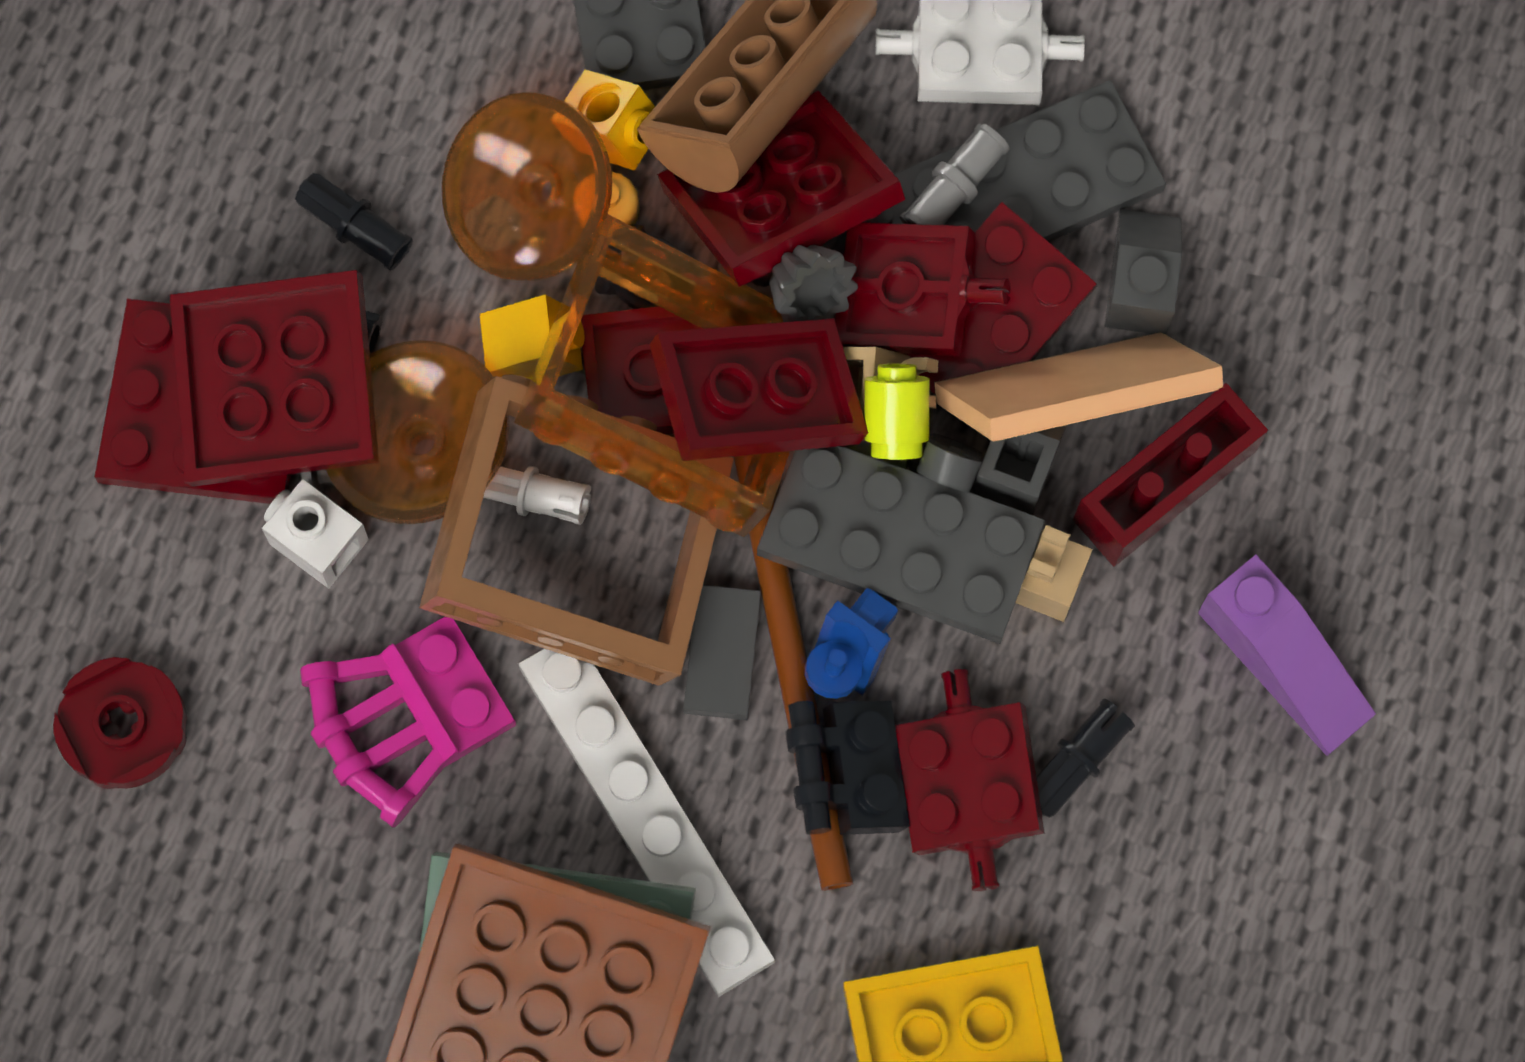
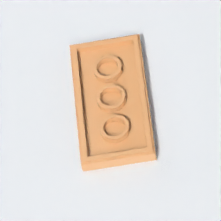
[935,332,1223,442]

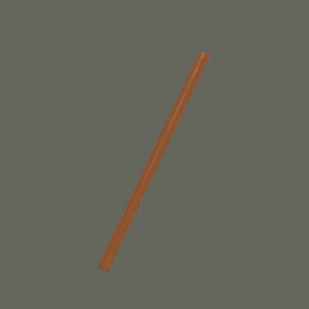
[699,275,853,891]

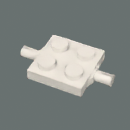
[876,0,1084,105]

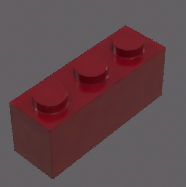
[1073,383,1269,567]

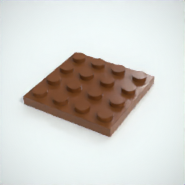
[386,843,711,1062]

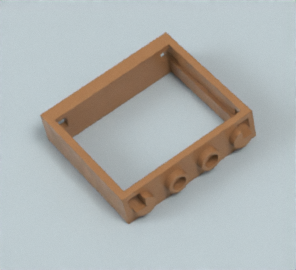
[419,374,734,686]

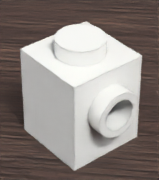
[262,479,369,589]

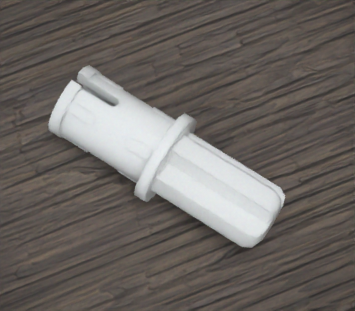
[483,464,591,525]

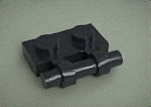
[785,701,910,835]

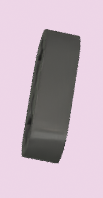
[916,433,984,492]

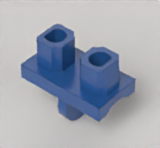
[805,588,898,699]

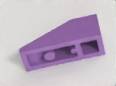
[1198,554,1376,756]

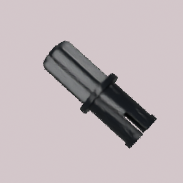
[295,173,413,271]
[1036,698,1135,818]

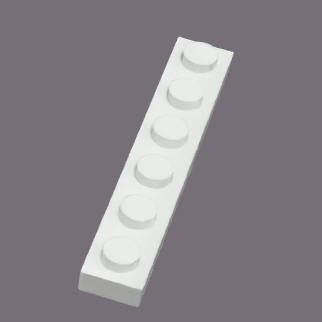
[518,649,775,997]

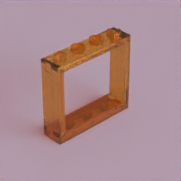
[514,214,790,537]

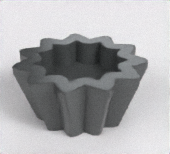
[770,244,858,322]

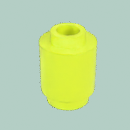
[864,363,929,460]

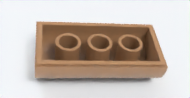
[637,0,877,192]

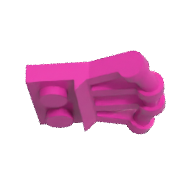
[300,617,516,827]

